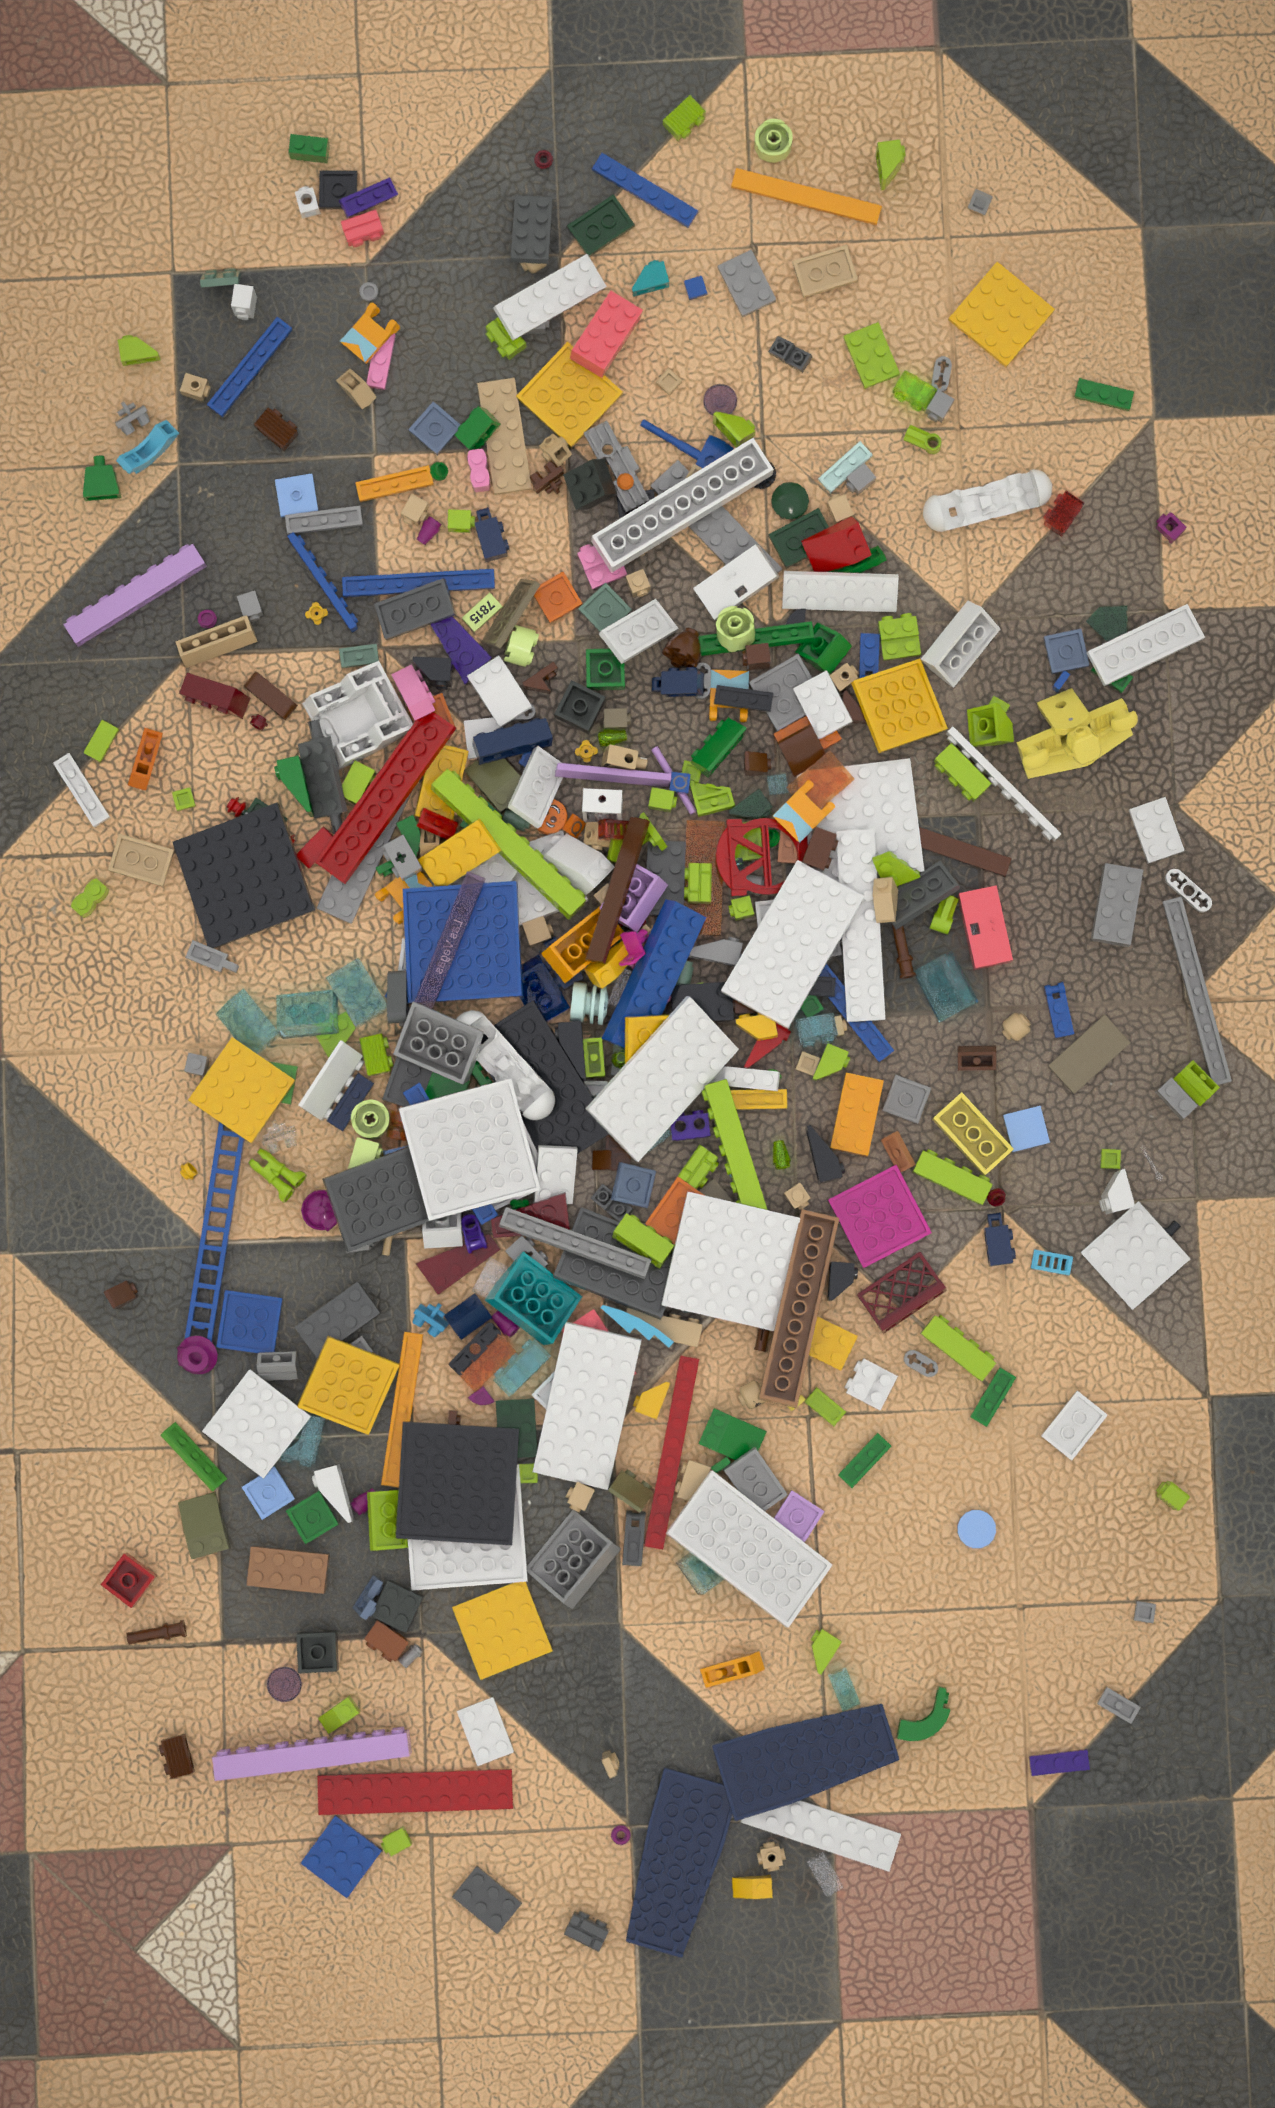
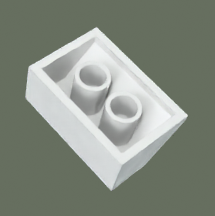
[1099,1169,1135,1215]

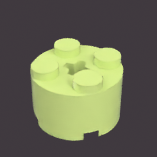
[754,119,793,163]
[716,606,755,652]
[503,625,539,667]
[351,1099,391,1139]

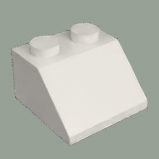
[422,1212,463,1249]

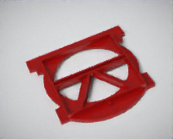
[716,818,808,896]

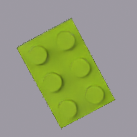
[843,322,900,389]
[367,1490,408,1551]

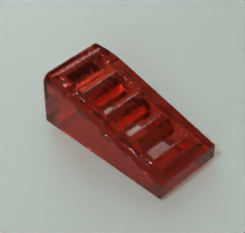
[598,819,629,841]

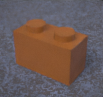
[364,1620,410,1662]

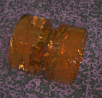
[386,1110,407,1141]

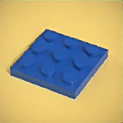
[216,1290,283,1353]
[300,1815,382,1898]

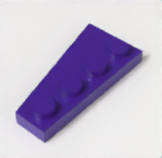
[430,616,492,685]

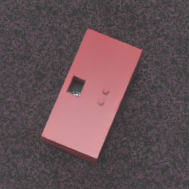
[957,885,1013,970]

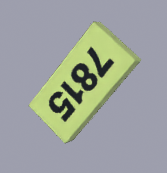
[462,593,503,633]

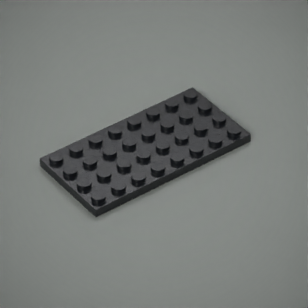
[481,1000,609,1154]

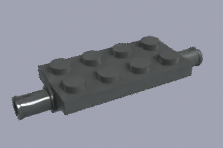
[298,719,348,834]

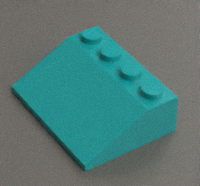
[485,1251,582,1345]

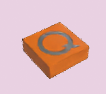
[562,813,586,839]

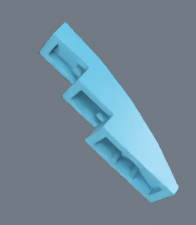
[601,1305,674,1348]

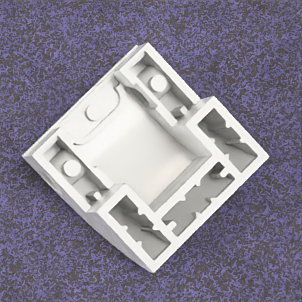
[302,661,413,770]

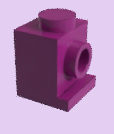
[1156,511,1187,544]

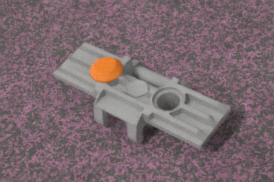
[584,421,650,512]

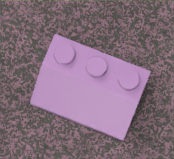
[599,864,668,932]

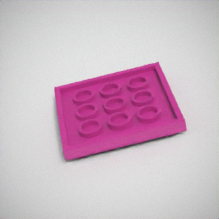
[828,1165,932,1268]

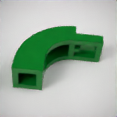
[376,815,421,877]
[896,1686,951,1741]

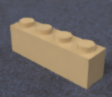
[176,615,258,668]
[622,1308,703,1347]

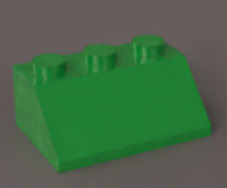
[691,717,747,778]

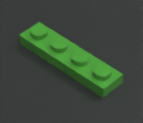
[160,1422,227,1492]

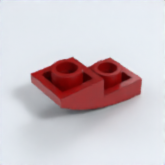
[297,826,333,869]

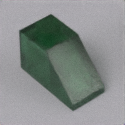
[728,789,773,820]

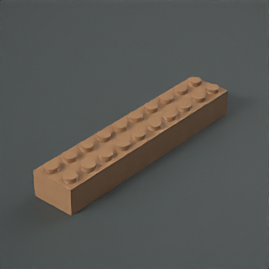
[758,1209,839,1408]

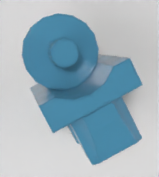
[412,1303,449,1337]

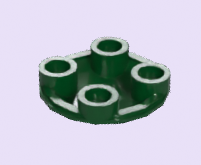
[771,482,809,520]

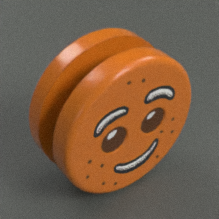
[535,799,568,835]

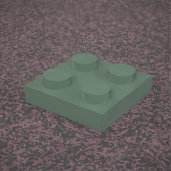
[200,268,241,287]
[578,583,632,632]

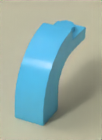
[116,420,179,474]

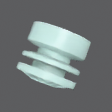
[570,982,608,1025]

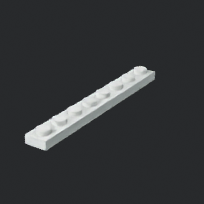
[946,726,1061,841]

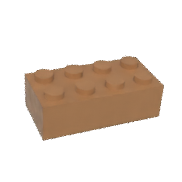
[246,1546,330,1594]

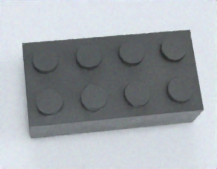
[295,1282,381,1359]

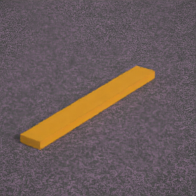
[731,168,882,225]
[381,1332,424,1488]

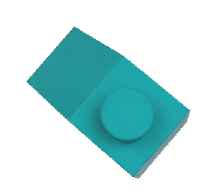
[632,260,669,297]

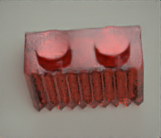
[1043,491,1085,537]

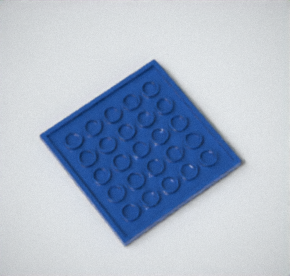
[403,881,523,1004]

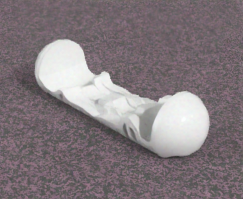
[923,469,1052,532]
[456,1010,555,1120]

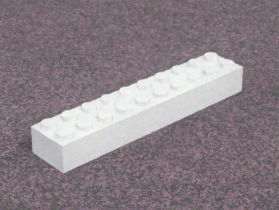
[591,438,774,573]

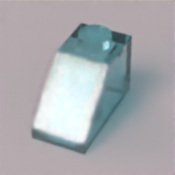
[828,1667,860,1711]

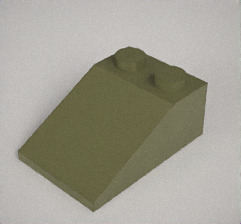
[464,759,521,814]
[608,1469,654,1513]
[178,1492,231,1560]

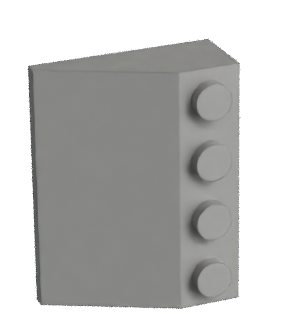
[393,1001,484,1084]
[527,1510,621,1609]

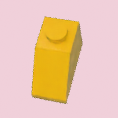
[633,1382,670,1419]
[732,1875,773,1899]

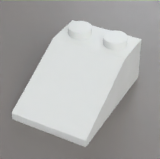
[467,656,532,728]
[544,833,615,896]
[312,1464,355,1523]

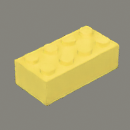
[932,1092,1014,1176]

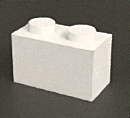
[231,284,257,320]

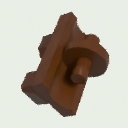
[530,460,564,494]

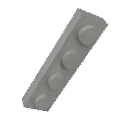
[285,506,363,535]

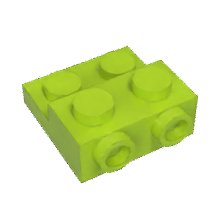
[878,613,921,661]

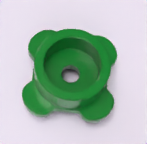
[510,1199,529,1210]

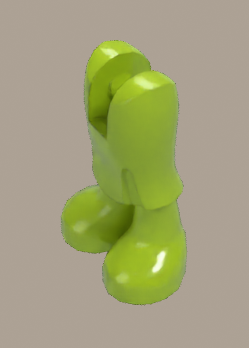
[248,1148,307,1203]

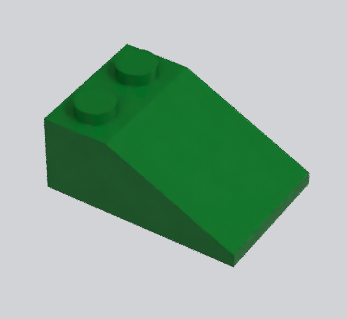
[274,755,314,817]
[698,1408,767,1460]

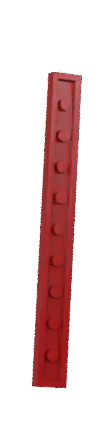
[644,1355,699,1550]

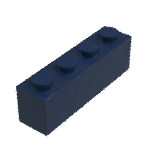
[472,718,553,765]

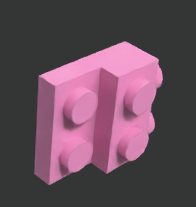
[577,544,627,590]

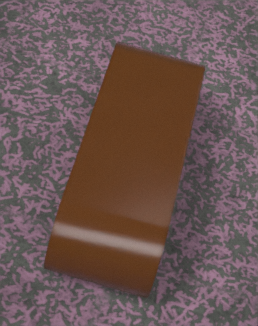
[244,671,298,721]

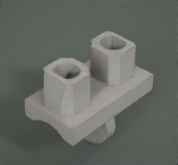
[115,401,150,435]

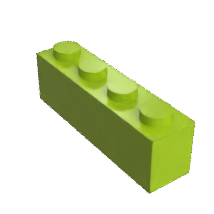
[912,1149,993,1206]
[920,1315,996,1381]

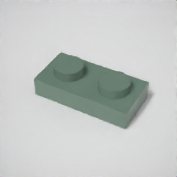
[339,644,379,668]

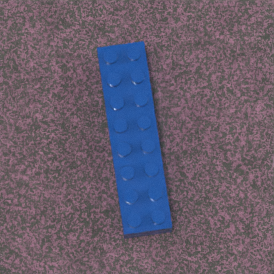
[601,899,706,1050]

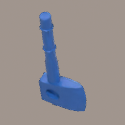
[640,419,734,468]

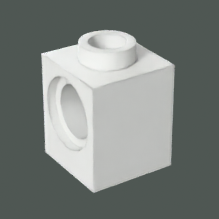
[295,187,320,219]

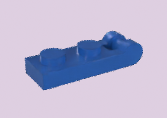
[859,633,880,679]
[1044,982,1074,1038]

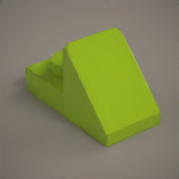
[639,812,668,851]

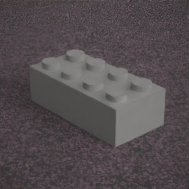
[1090,863,1143,947]

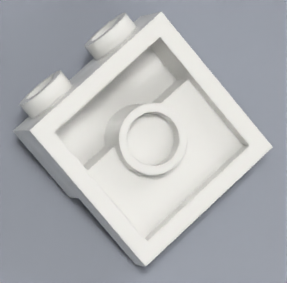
[844,1358,898,1410]

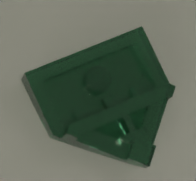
[1086,605,1128,642]

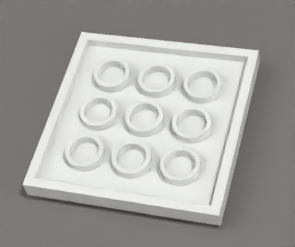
[1081,1201,1190,1310]
[202,1369,311,1479]

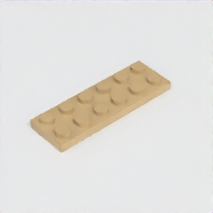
[477,378,532,495]

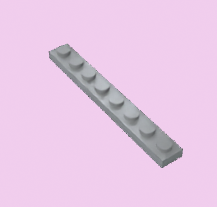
[499,1207,651,1279]

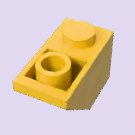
[736,1013,778,1041]

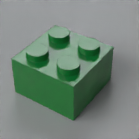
[586,649,625,691]

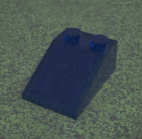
[519,955,570,1021]

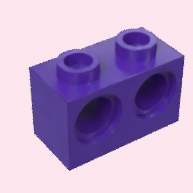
[671,1110,711,1141]

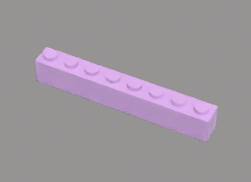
[63,544,207,647]

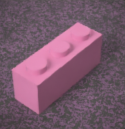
[391,664,435,720]

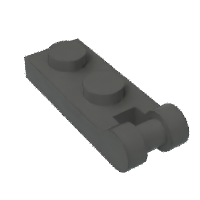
[622,1510,646,1566]

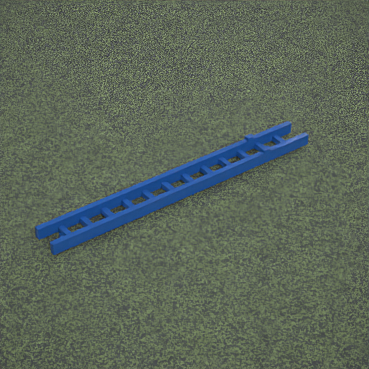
[184,1122,245,1342]

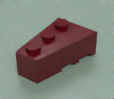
[179,673,251,719]

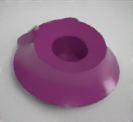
[301,1190,337,1232]
[177,1336,218,1375]

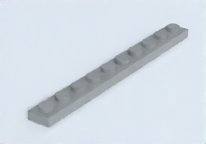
[1162,896,1232,1085]

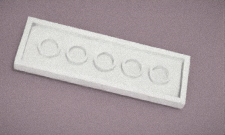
[493,254,607,341]
[782,571,899,612]
[1087,604,1205,686]

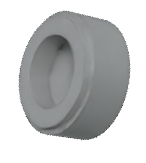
[359,282,379,302]

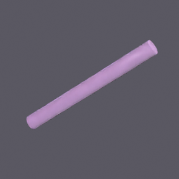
[651,746,697,815]

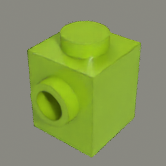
[728,895,754,921]

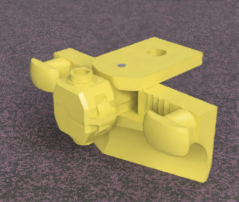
[1017,688,1138,779]

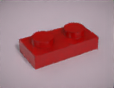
[416,808,458,840]

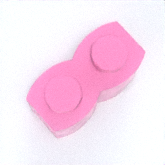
[468,449,490,493]

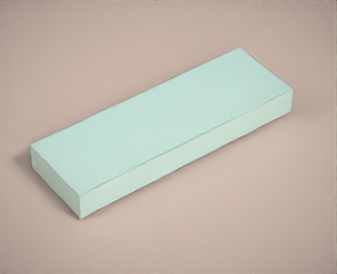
[818,441,873,494]

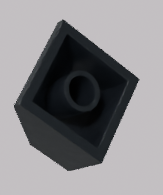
[413,657,453,690]
[827,1262,858,1301]

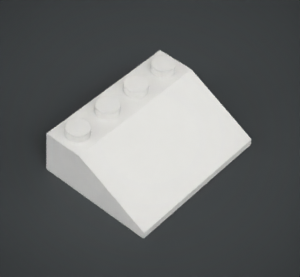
[298,1040,365,1121]

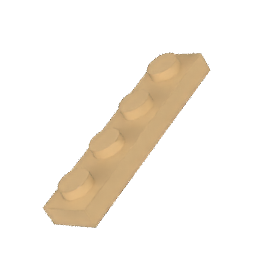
[602,1749,620,1778]

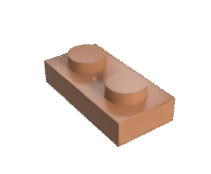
[777,831,797,864]
[881,1131,916,1173]

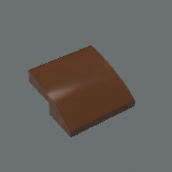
[777,724,828,777]

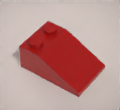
[801,516,872,572]

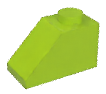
[118,335,161,366]
[812,1043,850,1081]
[810,1628,842,1675]
[318,1695,361,1734]

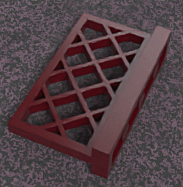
[857,1252,947,1334]

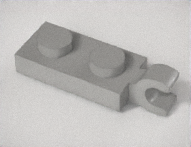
[185,940,239,973]

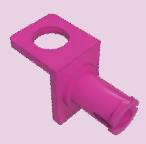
[619,929,649,966]

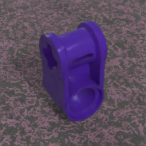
[461,1214,488,1254]

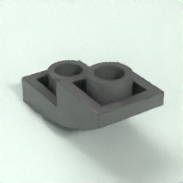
[768,336,812,373]
[591,1184,634,1222]

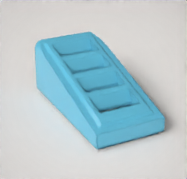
[1031,1249,1073,1276]

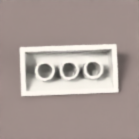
[921,601,1000,688]

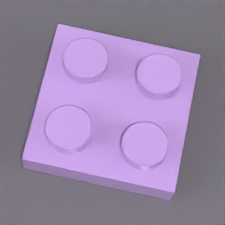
[774,1490,825,1543]

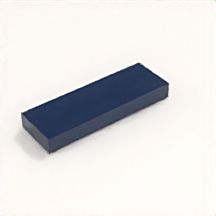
[327,1073,374,1131]

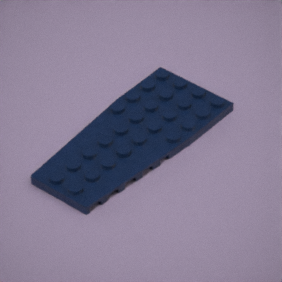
[712,1704,899,1821]
[626,1767,732,1958]

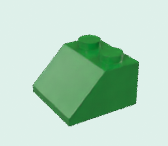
[795,622,852,675]

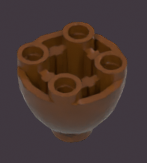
[662,628,701,668]

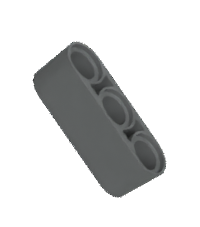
[387,970,409,1024]

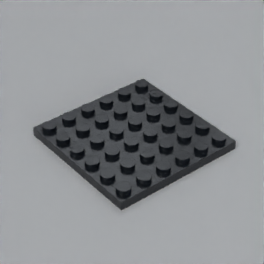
[172,803,316,949]
[396,1421,519,1546]

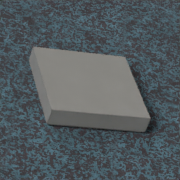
[882,1075,931,1124]

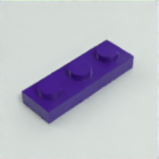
[339,178,398,218]
[1029,1749,1090,1776]

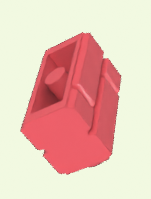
[340,209,384,247]

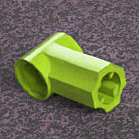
[903,425,941,455]
[930,895,959,935]

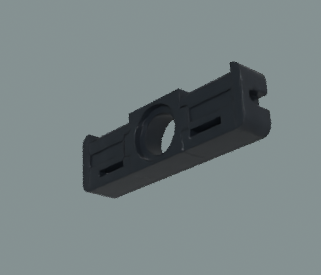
[449,1322,501,1375]

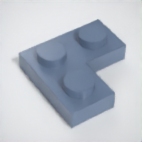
[352,1575,383,1620]

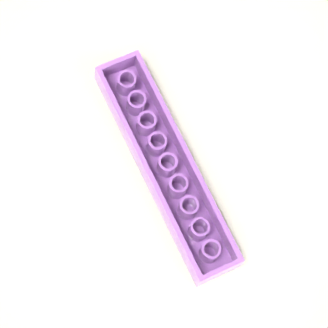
[212,1727,412,1781]

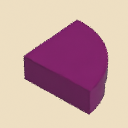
[468,1386,495,1405]

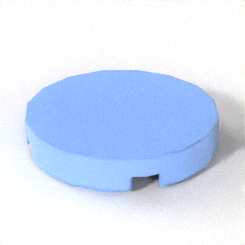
[957,1510,996,1548]

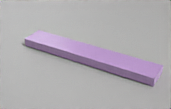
[555,763,671,787]

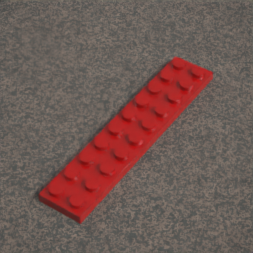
[315,712,457,884]
[317,1769,513,1815]

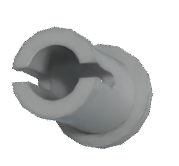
[398,1643,423,1668]

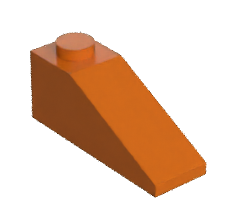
[128,728,163,791]

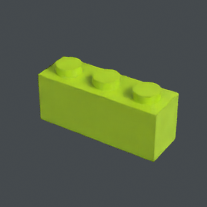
[934,743,992,802]
[612,1213,674,1269]

